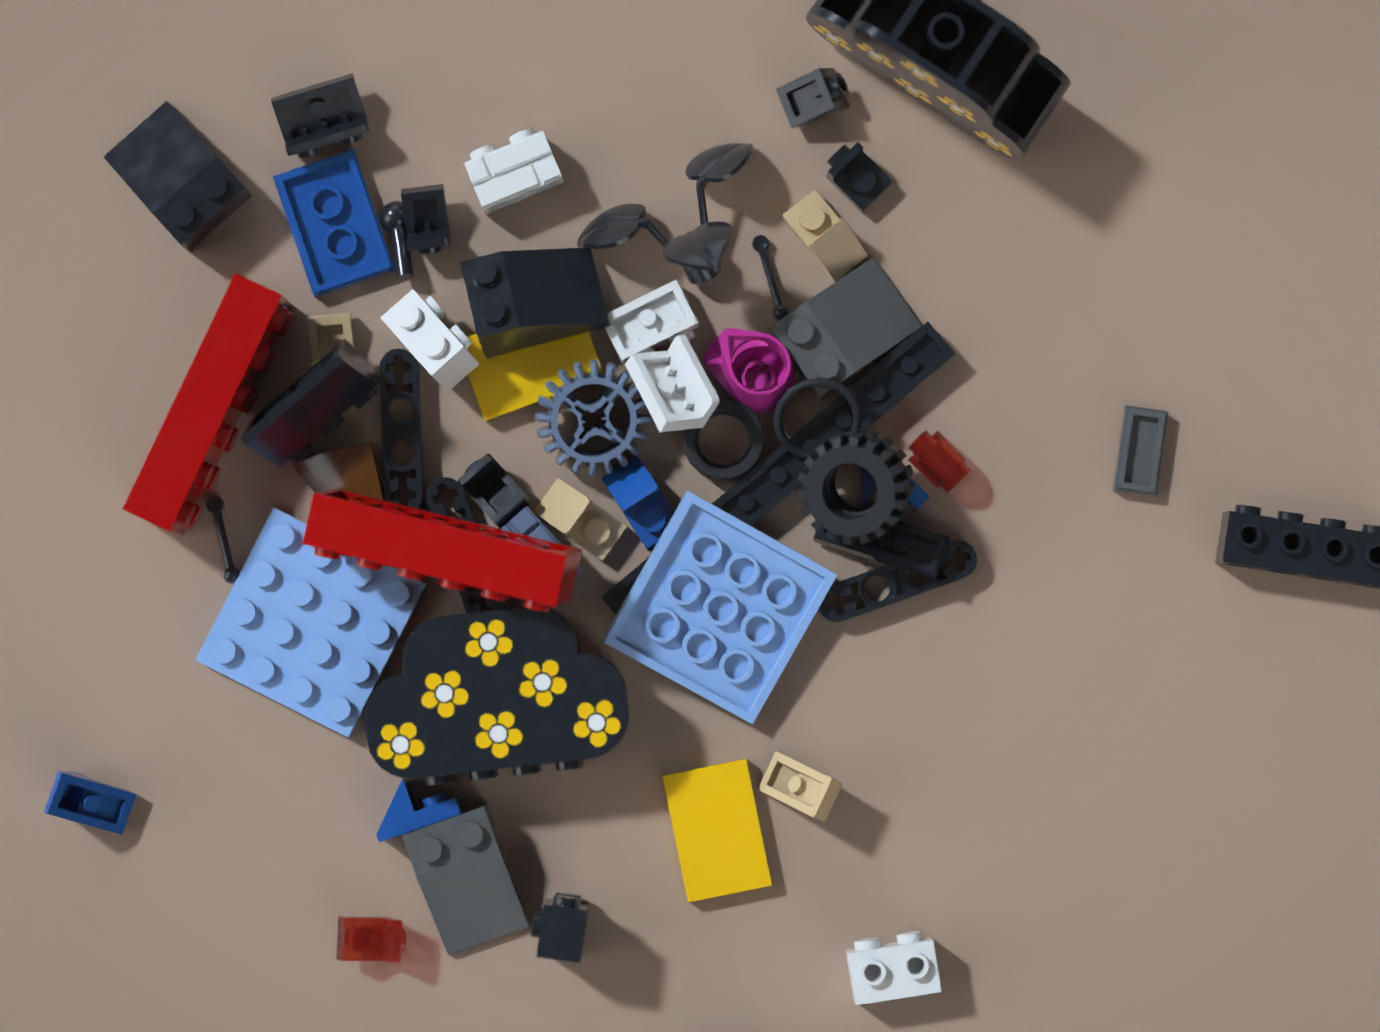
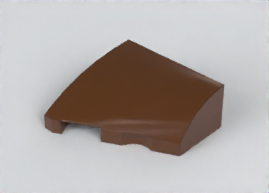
[293,442,385,500]

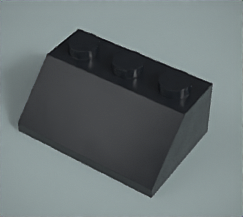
[240,338,379,468]

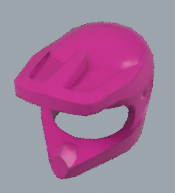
[704,328,796,413]

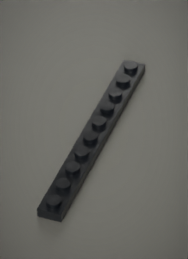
[601,322,955,615]

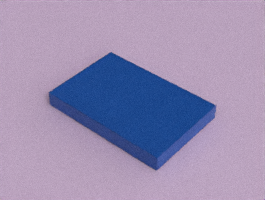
[273,149,396,298]

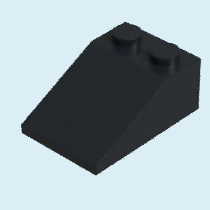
[104,101,252,252]
[460,248,610,358]

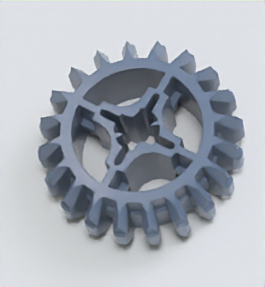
[535,360,651,476]

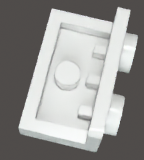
[605,280,699,364]
[625,335,719,432]

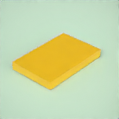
[467,332,604,422]
[662,758,772,903]

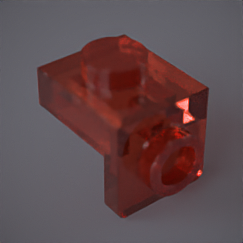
[336,916,406,963]

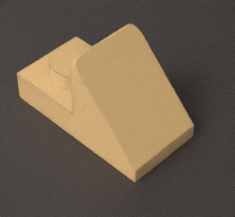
[781,189,868,283]
[533,478,627,562]
[757,751,843,822]

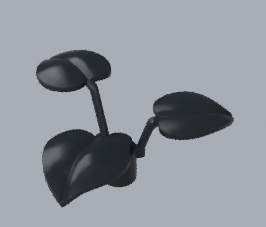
[577,143,754,284]

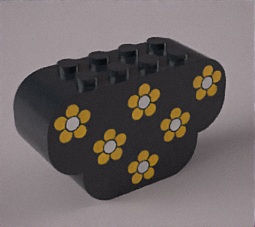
[806,0,1071,160]
[364,607,630,785]

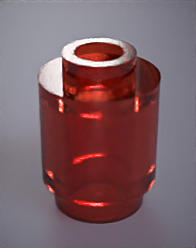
[908,430,971,493]

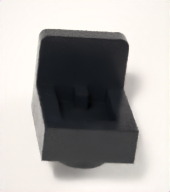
[401,184,451,254]
[458,454,533,529]

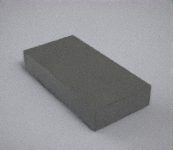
[1112,405,1168,496]

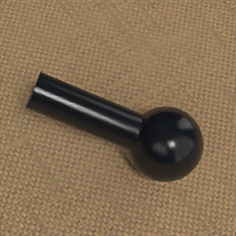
[380,201,414,280]

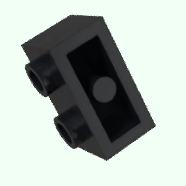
[531,892,589,963]

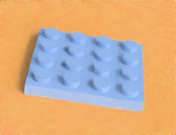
[602,490,837,724]
[196,507,427,738]

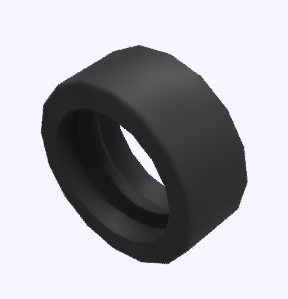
[683,399,764,481]

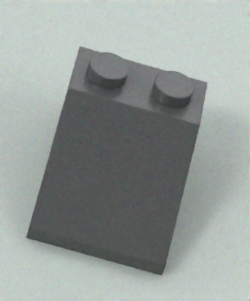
[769,258,922,401]
[402,804,530,955]

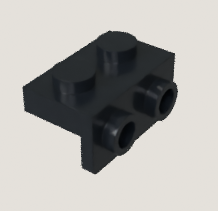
[271,73,370,158]

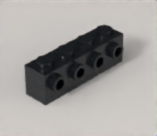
[1215,505,1380,589]

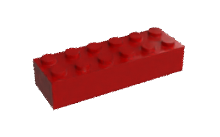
[122,273,295,535]
[302,488,582,612]

